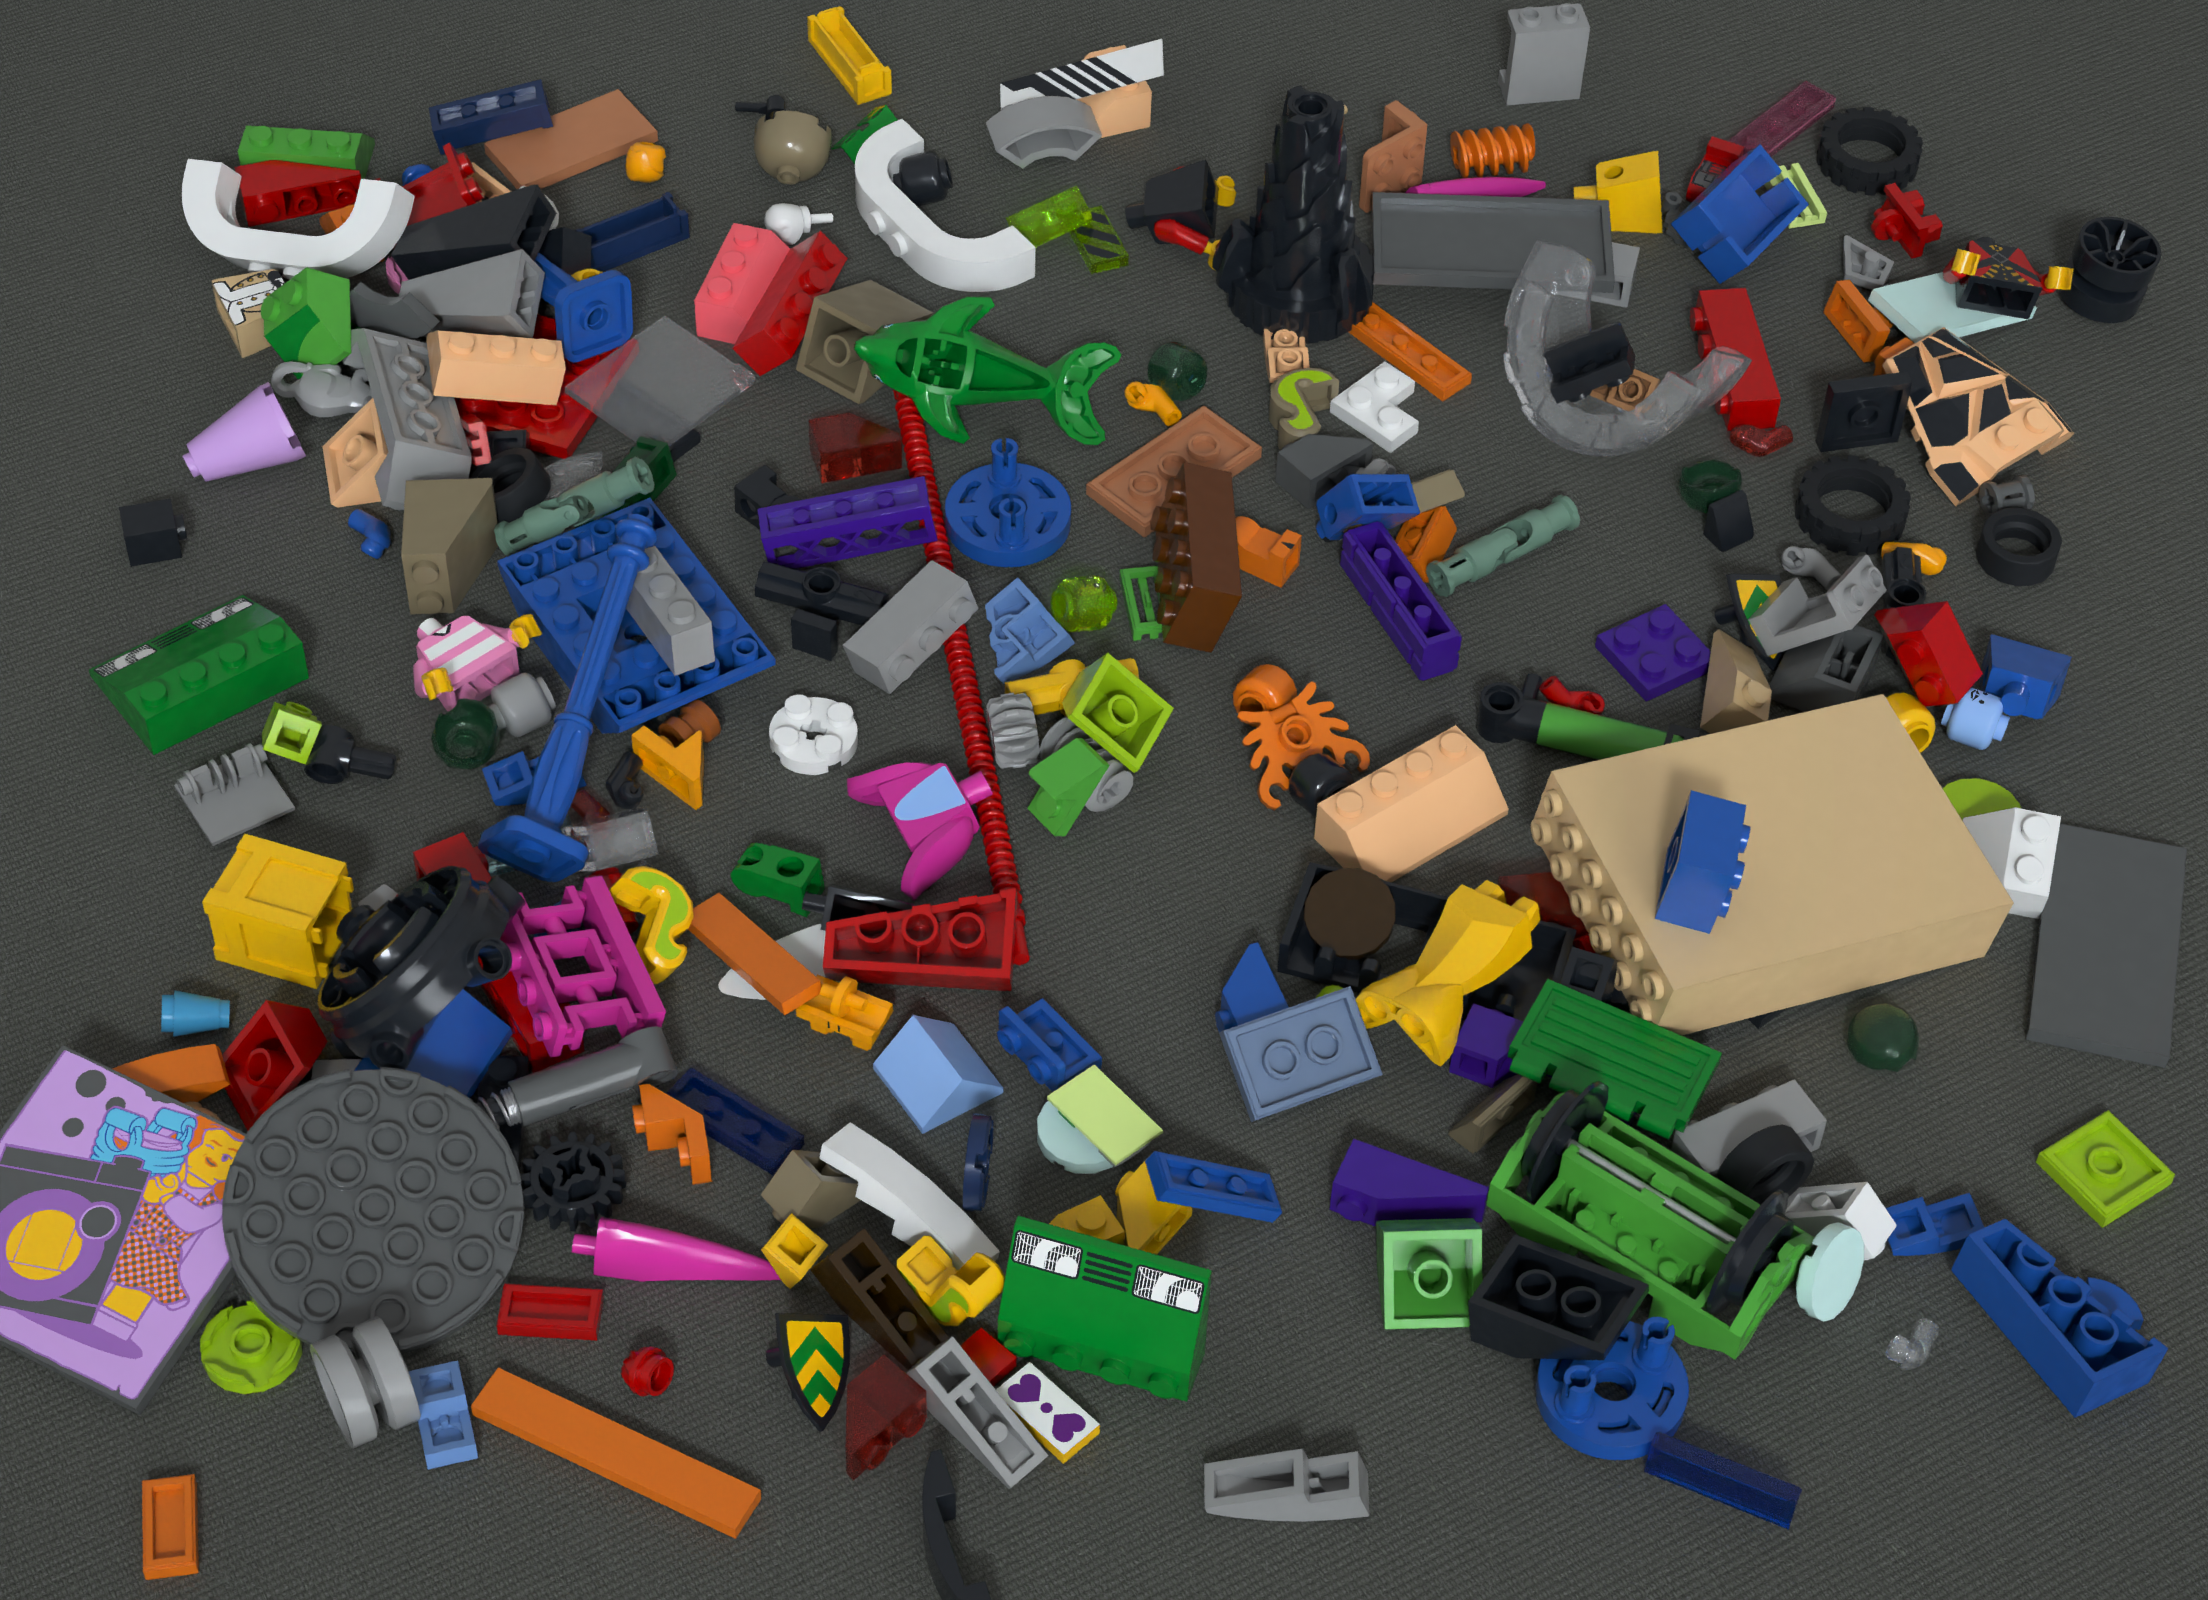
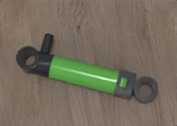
[1476,673,1700,760]

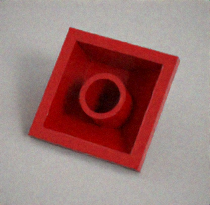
[222,1000,328,1131]

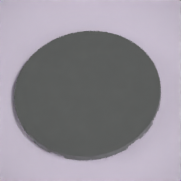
[222,1067,524,1356]

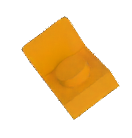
[631,726,704,810]

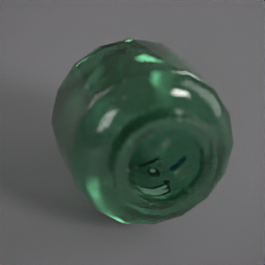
[1147,341,1208,401]

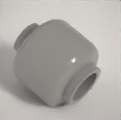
[486,672,556,737]

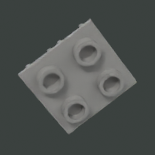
[174,743,295,846]

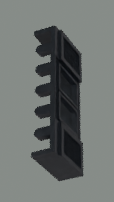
[1277,862,1577,1021]

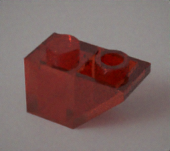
[808,412,902,483]
[845,1355,927,1480]

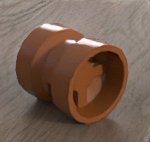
[658,699,721,748]

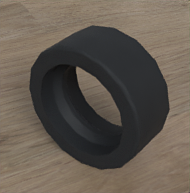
[470,448,551,523]
[1976,508,2062,586]
[1717,1124,1815,1205]

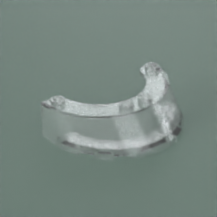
[1503,240,1752,457]

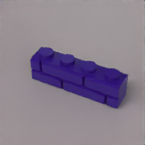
[1340,521,1462,681]

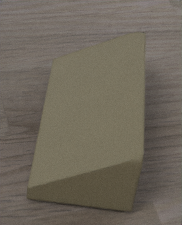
[1373,469,1465,513]
[1448,1074,1537,1154]

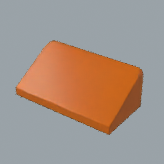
[1395,506,1457,583]

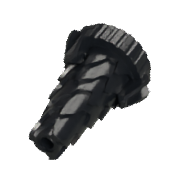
[1212,85,1374,344]

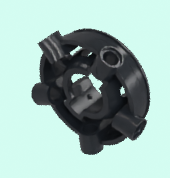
[317,866,526,1070]

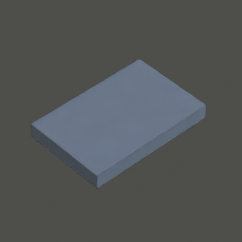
[1219,986,1383,1122]

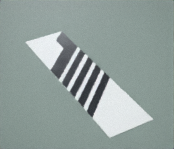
[1000,39,1164,109]

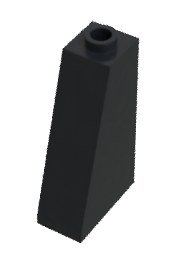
[391,184,557,280]

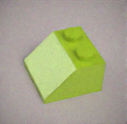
[1062,653,1174,773]

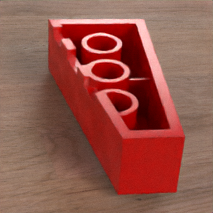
[823,888,1018,991]

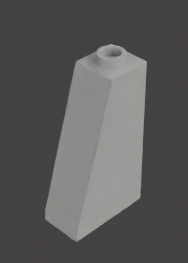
[399,249,545,338]

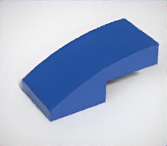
[482,751,587,806]
[1886,1193,1985,1256]

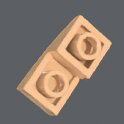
[1263,329,1310,383]

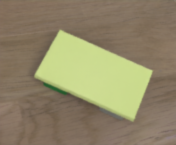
[1047,1065,1163,1167]

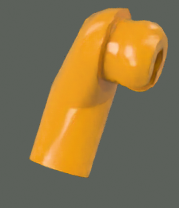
[1124,381,1182,426]
[1881,541,1947,575]

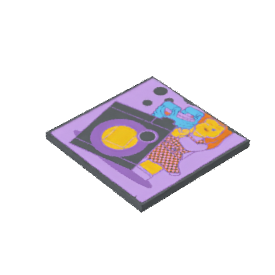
[0,1045,246,1415]

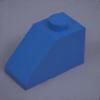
[1215,942,1289,1032]

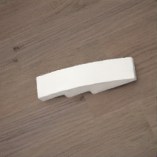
[819,1122,1000,1270]

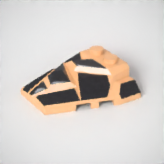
[1883,327,2074,507]

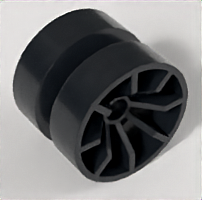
[2059,217,2161,323]

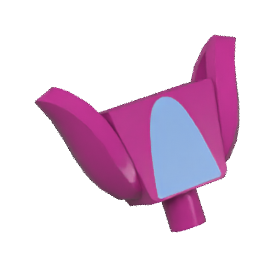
[847,762,993,901]

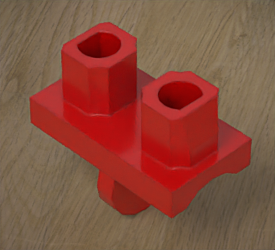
[1871,183,1943,259]

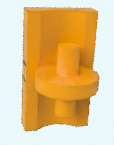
[796,974,893,1051]

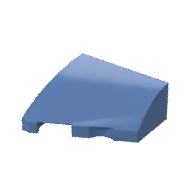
[985,577,1075,684]

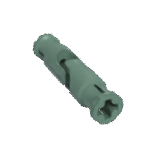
[494,457,654,556]
[1426,495,1580,597]

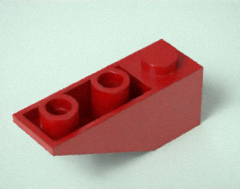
[234,160,361,227]

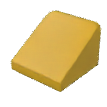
[761,1213,828,1289]

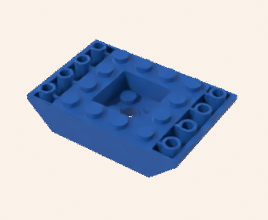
[497,498,776,734]

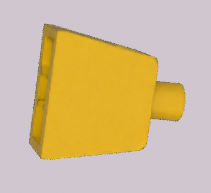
[1574,151,1663,234]

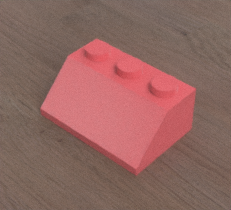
[694,223,790,344]

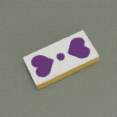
[996,1362,1100,1464]

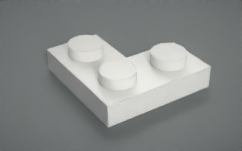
[1330,361,1419,453]

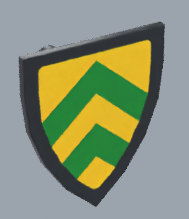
[1715,573,1784,671]
[766,1313,850,1432]

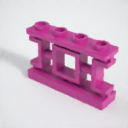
[500,875,666,1057]

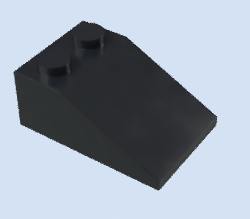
[1468,1234,1649,1360]

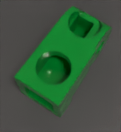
[730,843,825,918]

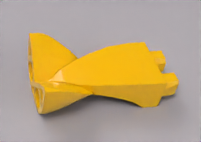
[1356,880,1540,1067]

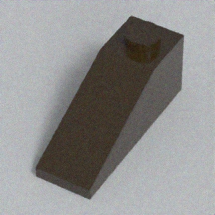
[810,1228,949,1370]

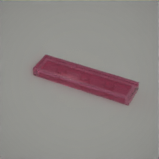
[1728,81,1836,157]

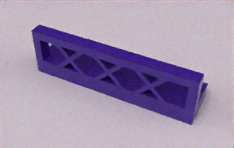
[758,476,938,569]

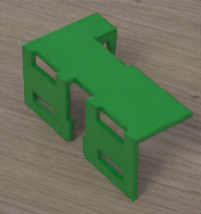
[831,105,898,164]

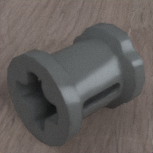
[1979,474,2035,517]

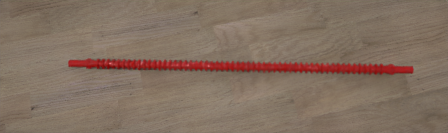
[893,389,1030,965]

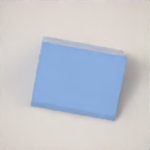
[873,1015,1003,1134]

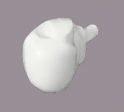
[764,203,833,245]

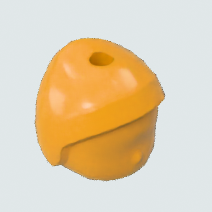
[625,142,666,183]

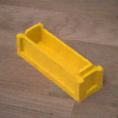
[807,6,892,105]

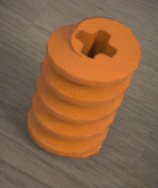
[1450,123,1535,178]

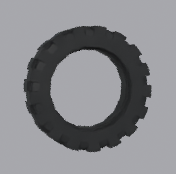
[1816,107,1923,196]
[1795,455,1911,556]

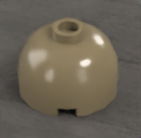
[754,111,832,185]

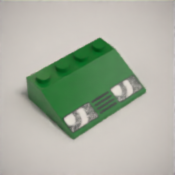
[89,595,309,755]
[998,1216,1212,1402]

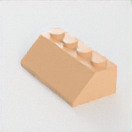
[1314,725,1509,882]

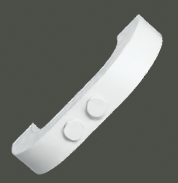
[855,119,1036,292]
[182,159,415,280]

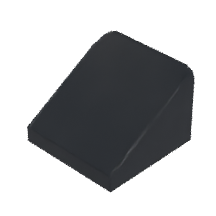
[1703,490,1754,552]

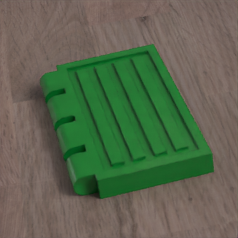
[1508,979,1722,1139]

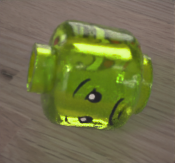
[1050,575,1117,632]

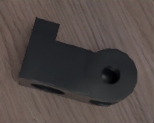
[734,465,802,530]

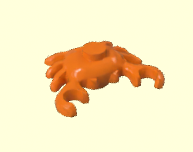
[1237,681,1370,810]

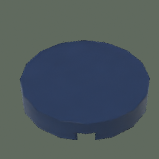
[963,1113,994,1211]

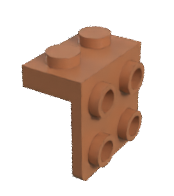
[1359,100,1427,213]

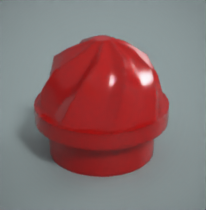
[621,1346,674,1396]

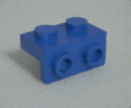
[997,998,1102,1092]

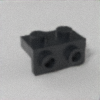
[1544,322,1636,404]

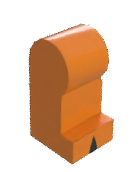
[1235,516,1302,588]

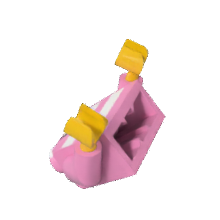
[413,614,543,717]

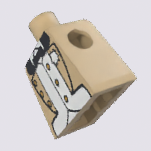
[212,269,285,358]

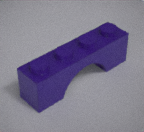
[1449,1003,1637,1127]

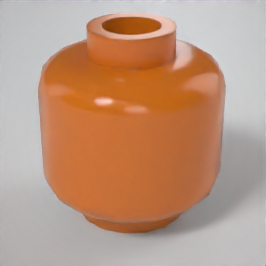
[1233,664,1297,728]

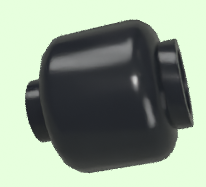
[893,151,953,207]
[1289,753,1355,817]

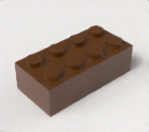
[1151,462,1242,653]

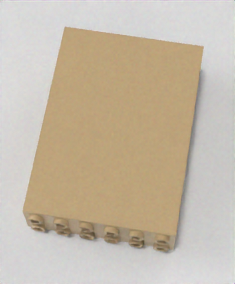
[1531,694,2014,1035]

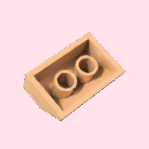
[426,330,566,405]

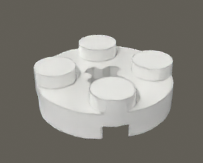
[769,694,858,775]

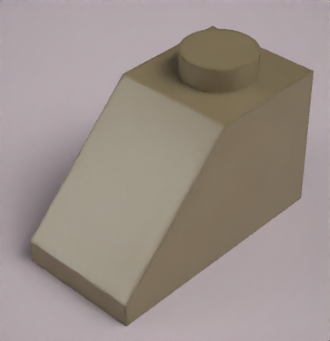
[761,1150,861,1228]

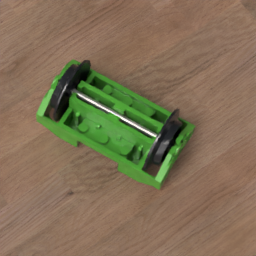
[1486,1081,1817,1360]

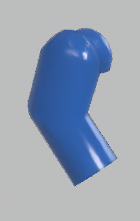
[348,509,391,559]

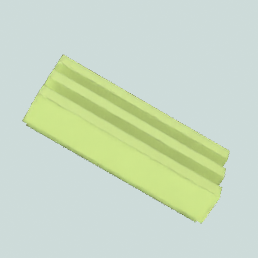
[1764,163,1827,229]

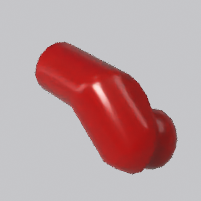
[1539,676,1605,715]

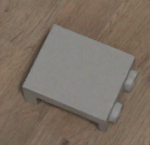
[1498,3,1590,106]
[1748,554,1886,656]

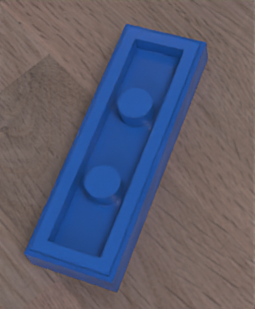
[1145,1151,1282,1223]

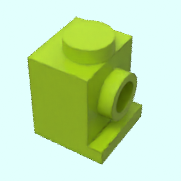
[262,702,322,764]

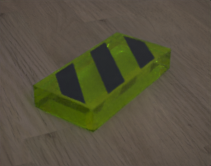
[1065,205,1129,274]

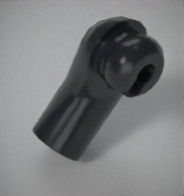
[605,752,643,810]

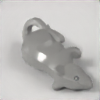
[271,361,373,417]

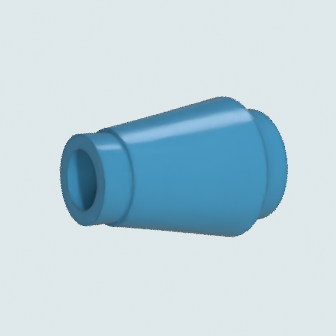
[161,990,230,1037]

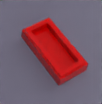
[497,1283,604,1341]

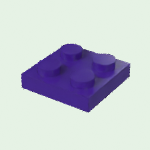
[1595,604,1711,702]

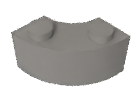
[986,96,1102,169]

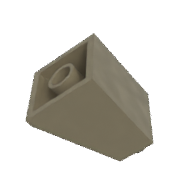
[796,280,934,404]
[401,478,498,615]

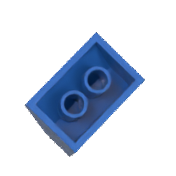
[354,989,513,1098]

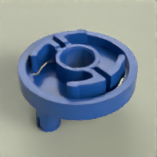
[945,438,1071,567]
[1535,1317,1689,1460]

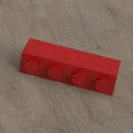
[732,230,848,376]
[1690,288,1781,431]

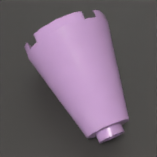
[183,382,306,482]

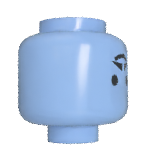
[1941,687,2010,750]

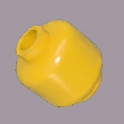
[1886,692,1936,752]

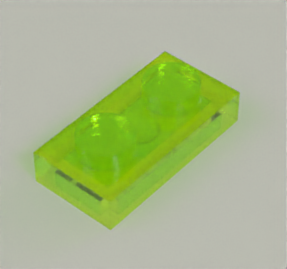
[1006,185,1094,247]

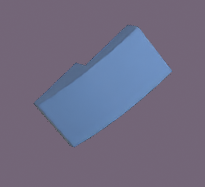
[408,1360,478,1470]

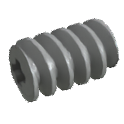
[1040,717,1134,812]

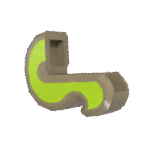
[1269,368,1340,450]

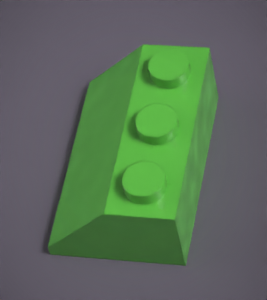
[238,125,375,179]

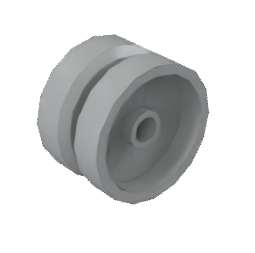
[310,1316,421,1449]

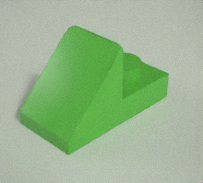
[1027,738,1110,836]

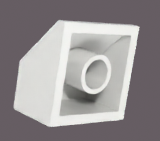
[1962,807,2061,919]

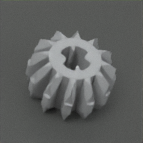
[986,692,1040,769]

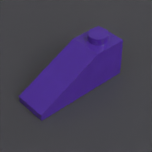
[1329,1139,1489,1226]

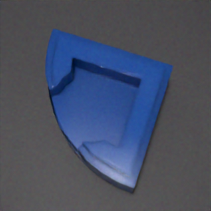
[2086,1277,2144,1330]

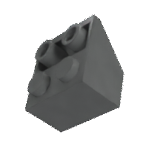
[1769,625,1884,712]

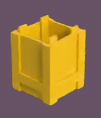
[202,834,354,989]

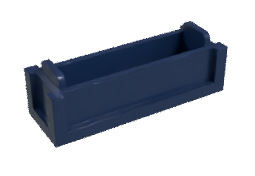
[429,79,553,155]
[575,192,690,272]

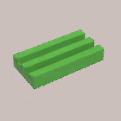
[1119,566,1162,641]

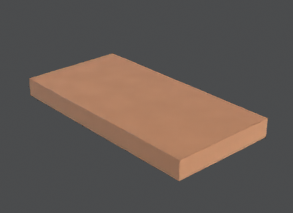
[484,89,658,190]
[1086,405,1262,538]

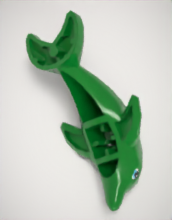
[854,297,1122,445]

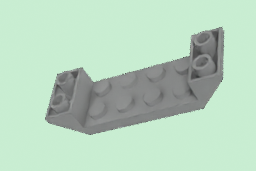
[343,328,472,510]

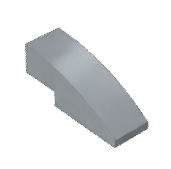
[1204,1448,1370,1522]

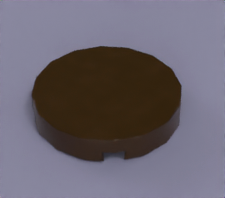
[1304,868,1396,960]

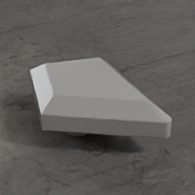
[1843,235,1894,290]

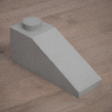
[901,1336,1049,1489]

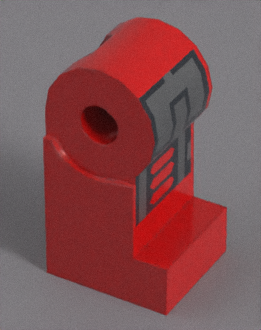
[1686,136,1744,203]

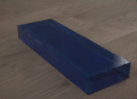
[666,1067,805,1176]
[1644,1432,1802,1530]

